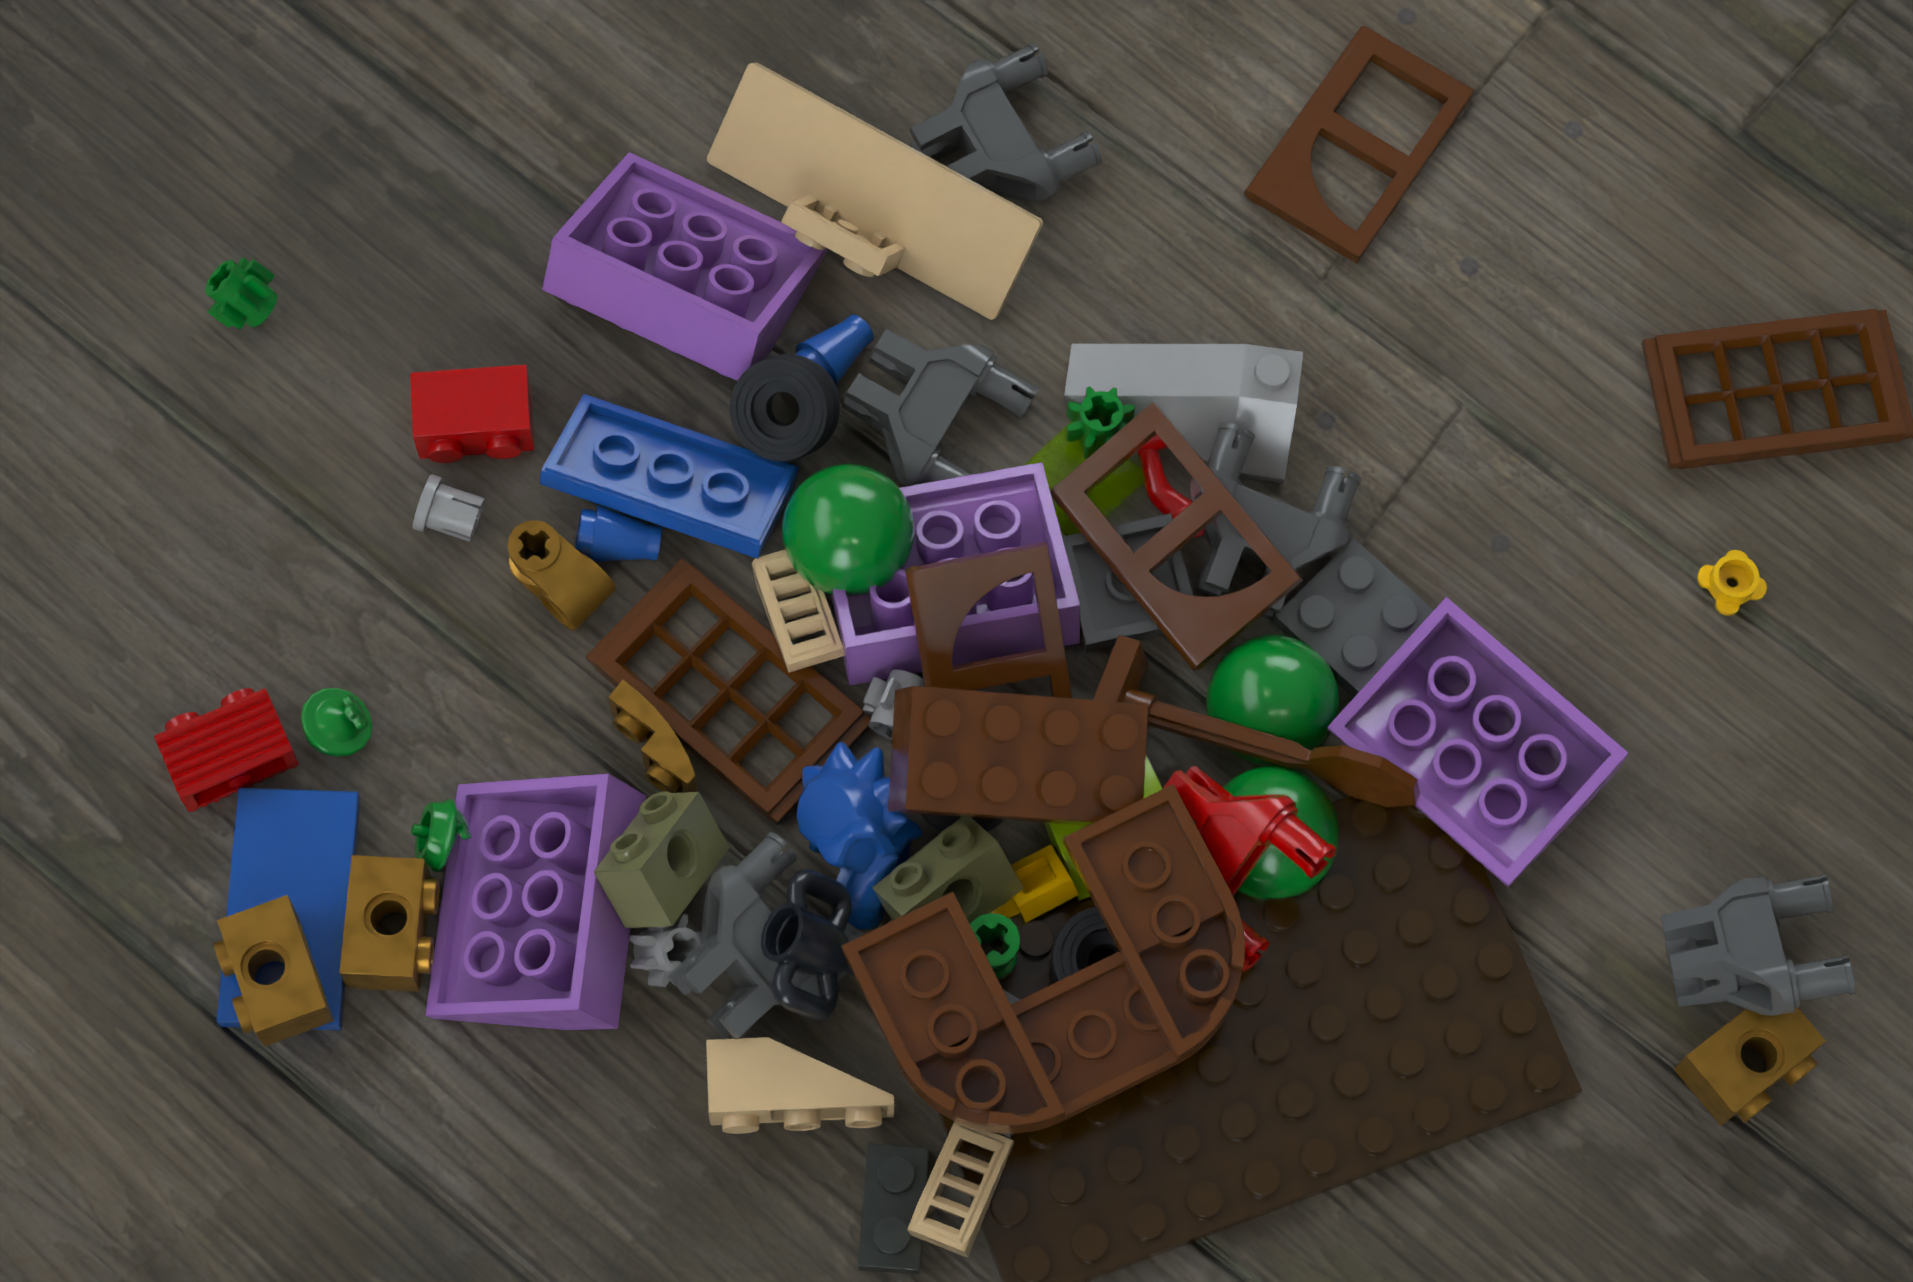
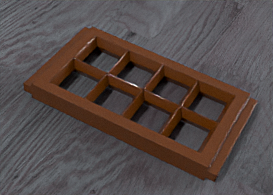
[1641,308,1913,469]
[586,558,870,825]

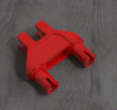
[1163,766,1336,971]

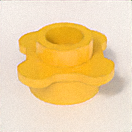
[1697,550,1767,616]

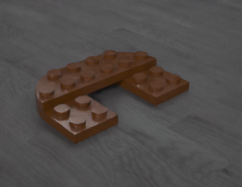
[841,784,1245,1134]

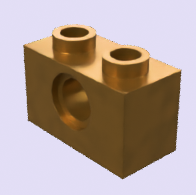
[339,855,440,992]
[213,895,334,1047]
[1674,1008,1826,1126]

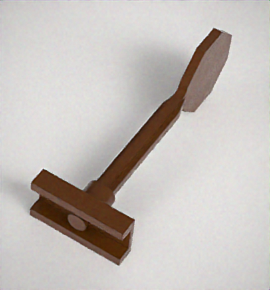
[1093,635,1420,807]

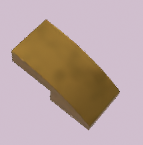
[608,680,698,793]

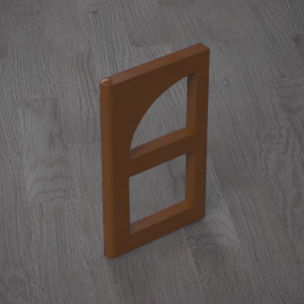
[1244,26,1474,264]
[1050,402,1303,671]
[905,542,1072,698]

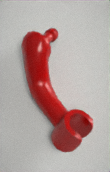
[1137,434,1204,538]

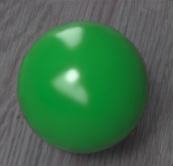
[782,464,915,596]
[1206,635,1339,766]
[1223,766,1340,900]

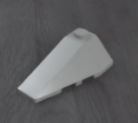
[1064,344,1303,484]

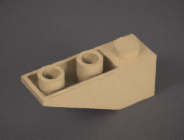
[706,1037,894,1134]

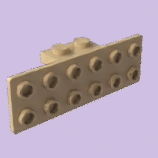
[707,62,1043,320]

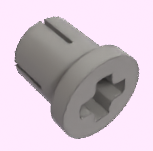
[413,474,485,542]

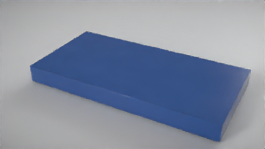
[540,394,799,559]
[216,788,361,1030]

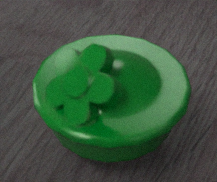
[301,688,373,756]
[411,799,472,872]

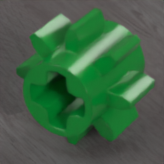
[205,257,278,330]
[1066,386,1135,459]

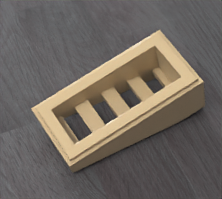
[752,550,844,673]
[907,1121,1014,1258]

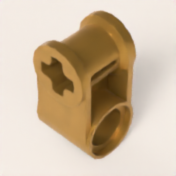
[507,520,617,632]

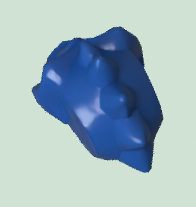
[797,742,923,930]

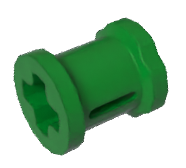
[970,913,1020,980]

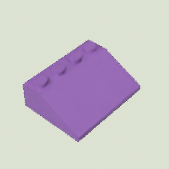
[542,152,828,381]
[830,462,1080,686]
[1327,597,1628,887]
[425,774,647,1030]

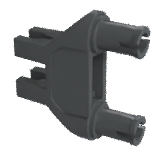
[910,43,1102,201]
[842,329,1040,487]
[1190,422,1361,619]
[668,832,864,1039]
[1661,873,1856,1015]

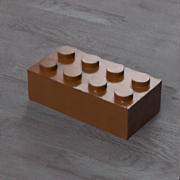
[888,686,1148,826]

